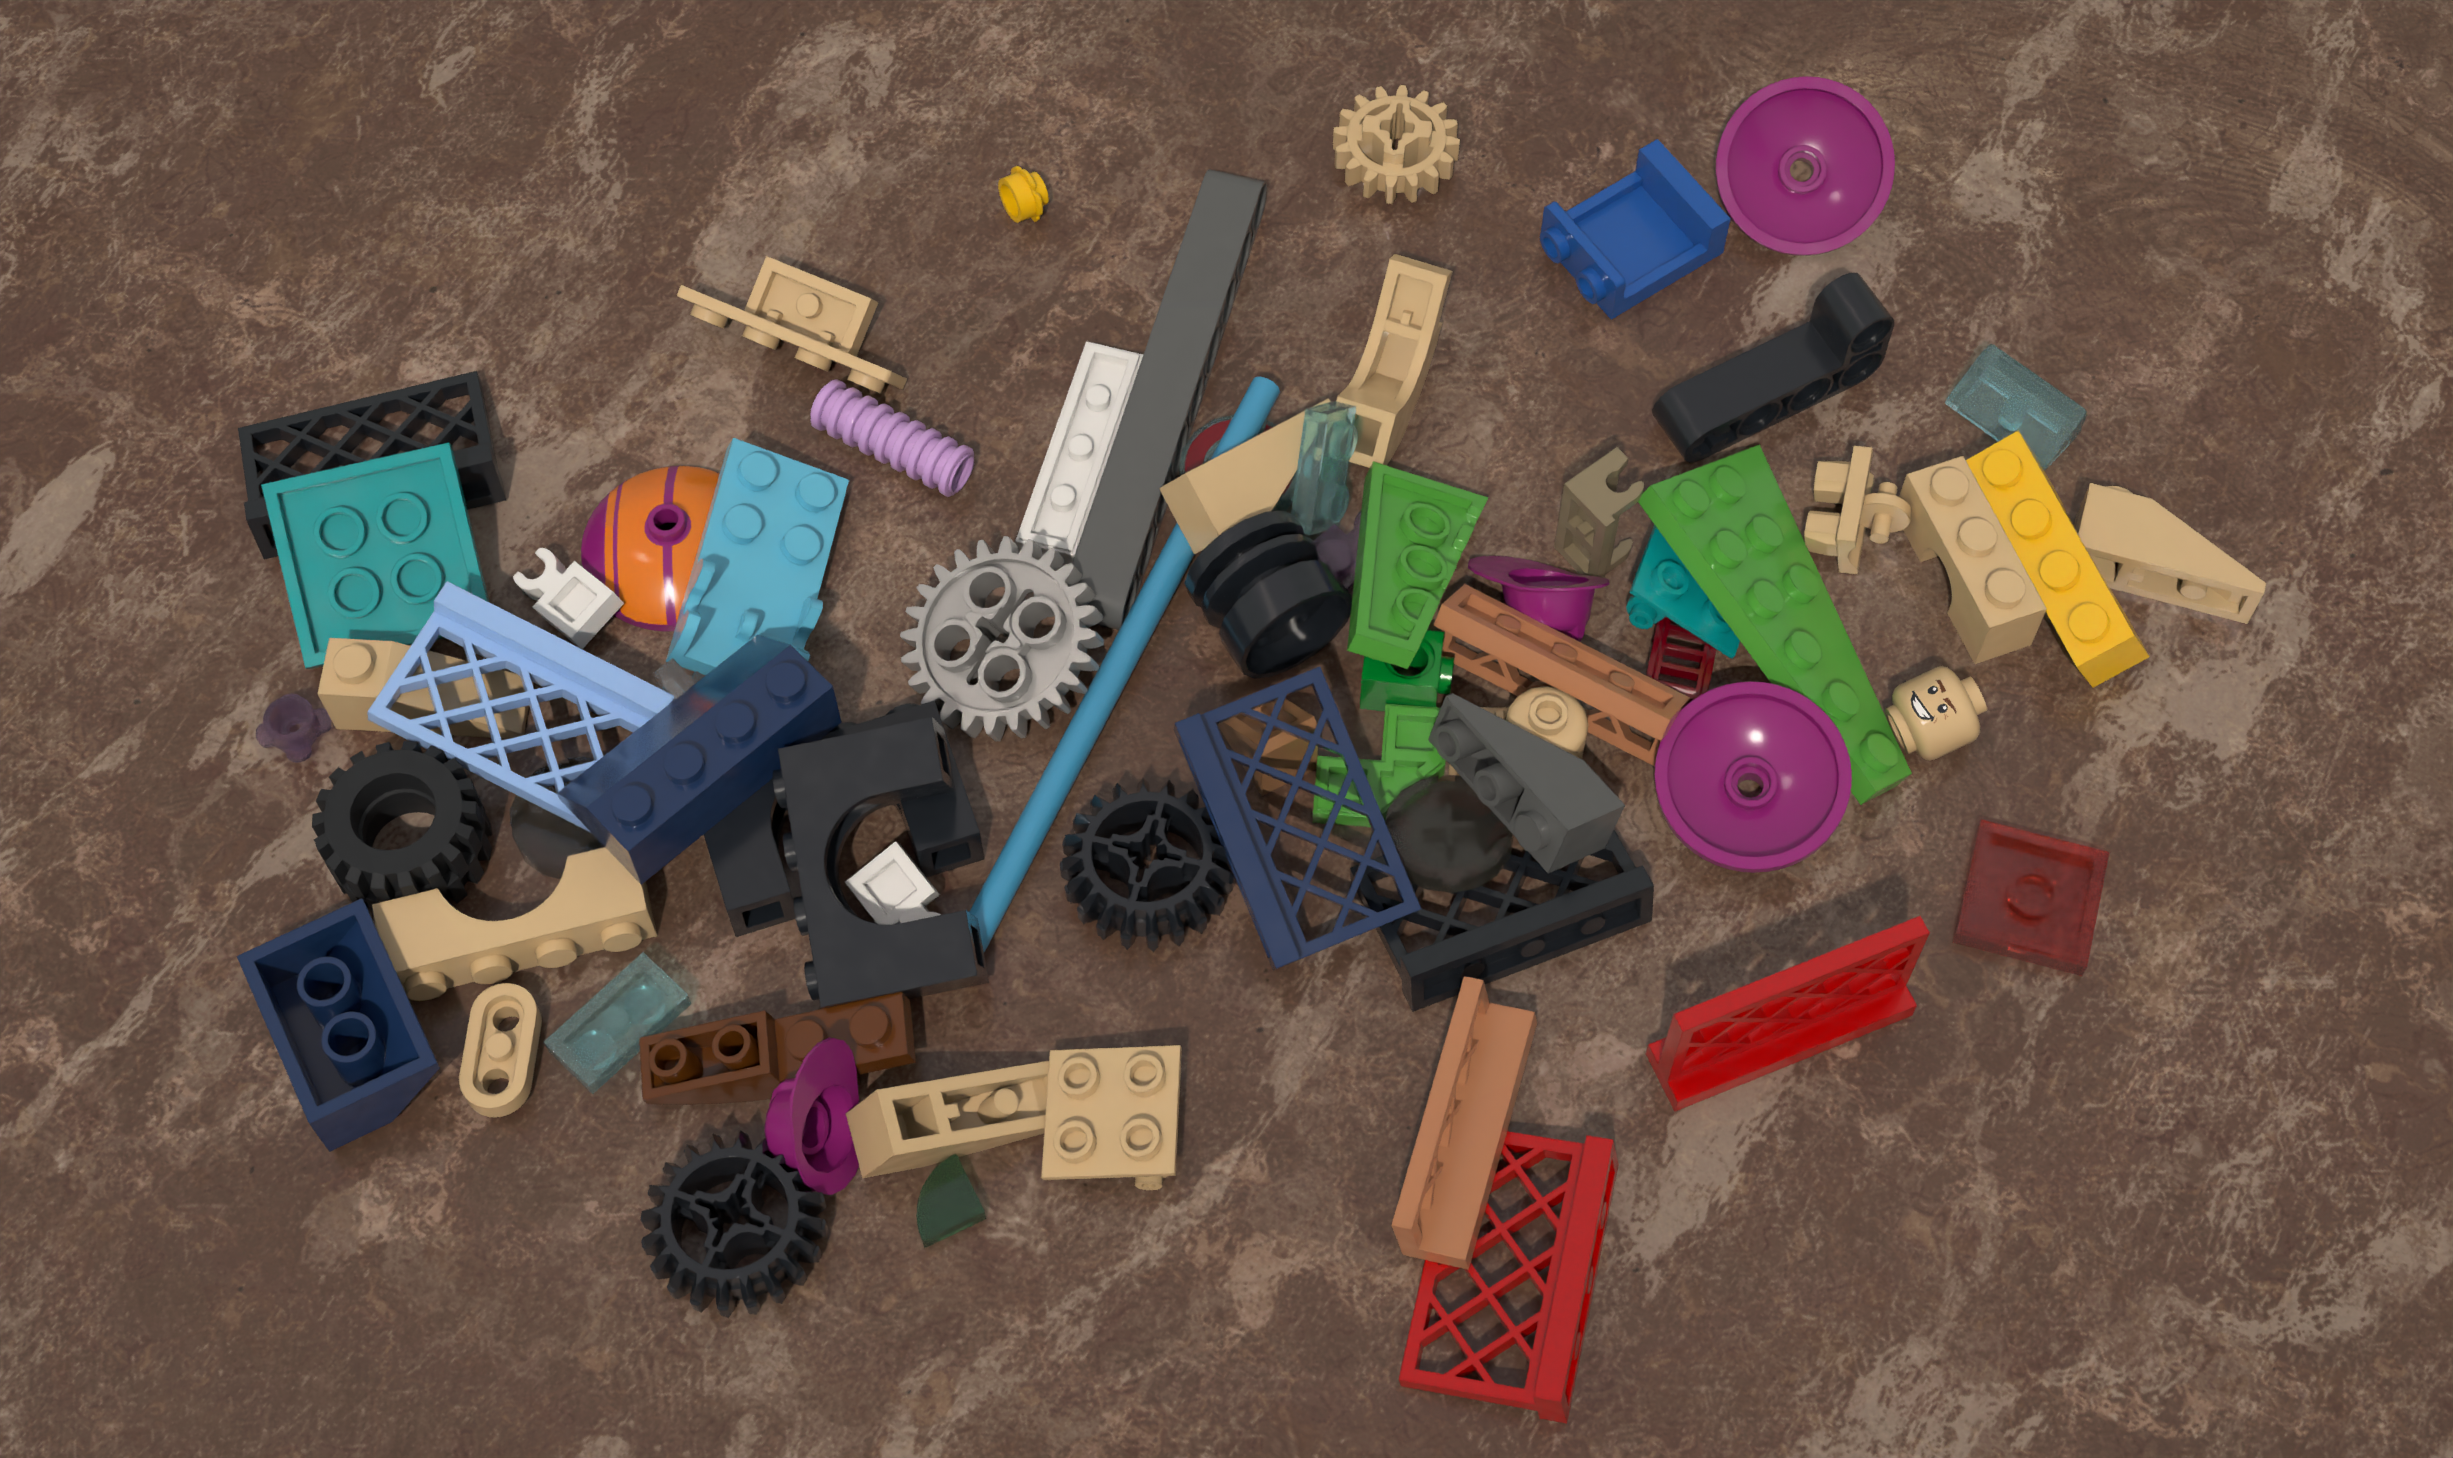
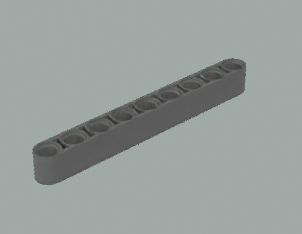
[1072,169,1267,630]

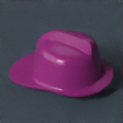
[1468,556,1609,642]
[764,1037,859,1195]

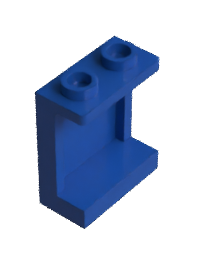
[1540,139,1731,320]

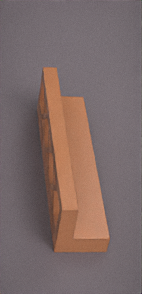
[1433,584,1690,766]
[1392,976,1537,1270]

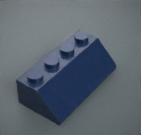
[557,635,842,885]

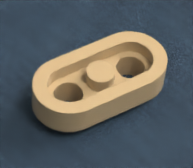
[459,983,542,1117]

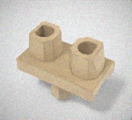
[1804,446,1912,574]

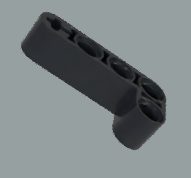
[1652,272,1894,463]

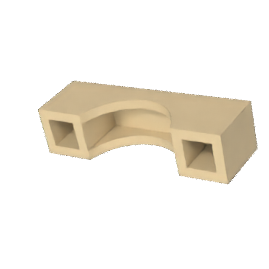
[372,847,657,1001]

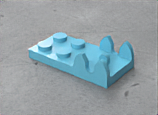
[666,438,849,675]

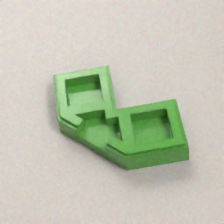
[1312,704,1445,827]

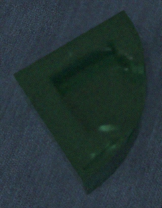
[916,1154,986,1248]

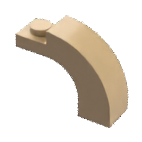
[1323,254,1453,468]

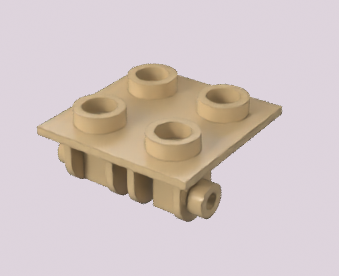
[1041,1045,1182,1190]

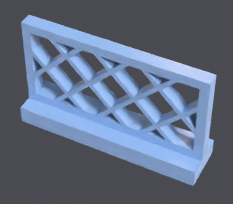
[367,581,675,832]

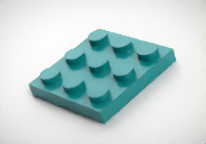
[261,443,490,669]

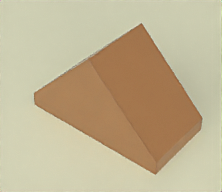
[1217,698,1318,796]

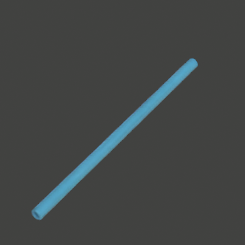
[969,377,1280,952]

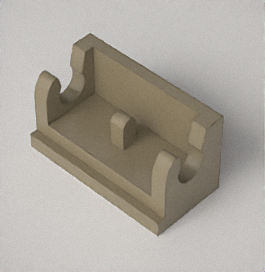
[1554,447,1644,578]

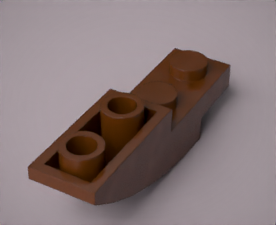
[639,992,916,1105]

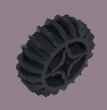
[1060,778,1234,952]
[641,1130,828,1318]

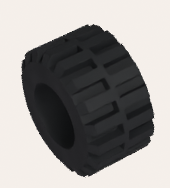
[312,741,492,911]

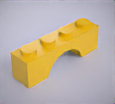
[1966,430,2150,688]

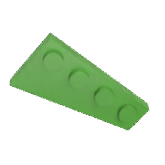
[1347,462,1488,669]

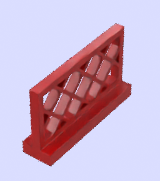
[1646,916,1930,1112]
[1398,1131,1619,1424]

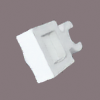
[513,548,624,649]
[845,841,941,925]

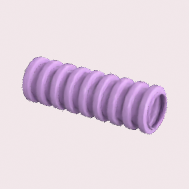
[810,379,974,497]

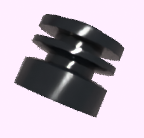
[1185,510,1352,679]

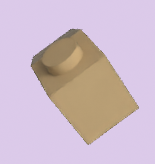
[1159,398,1334,554]
[2074,483,2266,624]
[317,638,533,739]
[846,1061,1049,1178]

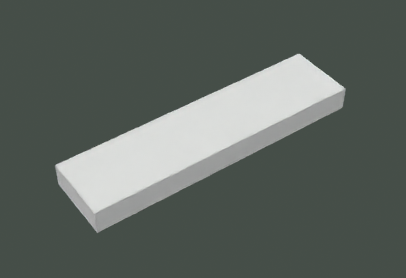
[1015,341,1143,564]

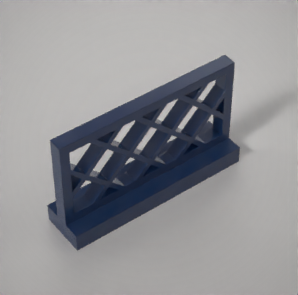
[1174,666,1421,971]

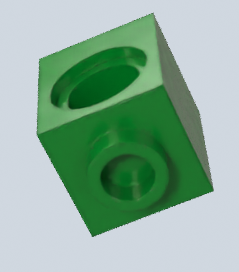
[1360,630,1454,711]

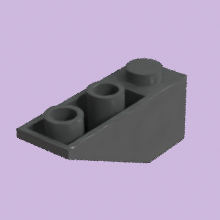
[1428,693,1625,873]

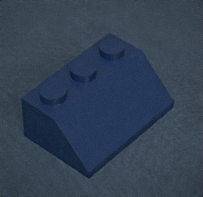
[237,898,440,1152]

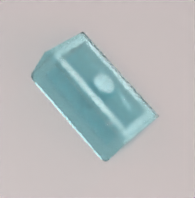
[1945,344,2087,471]

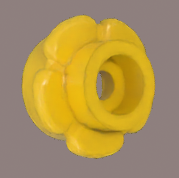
[998,166,1049,223]

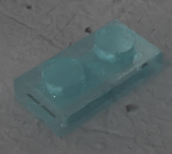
[1291,401,1358,535]
[544,952,691,1094]

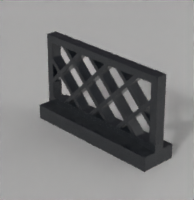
[238,371,506,560]
[1350,814,1654,1012]

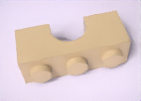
[1899,456,2047,664]

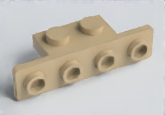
[677,256,907,394]

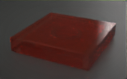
[1952,819,2109,976]

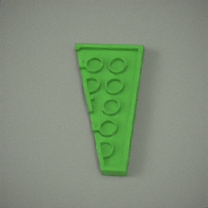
[1638,444,1912,805]

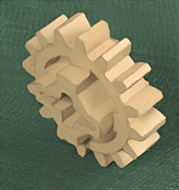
[1333,85,1460,204]

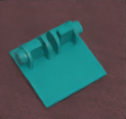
[1626,525,1740,659]

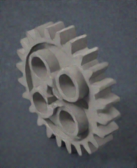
[900,536,1104,741]

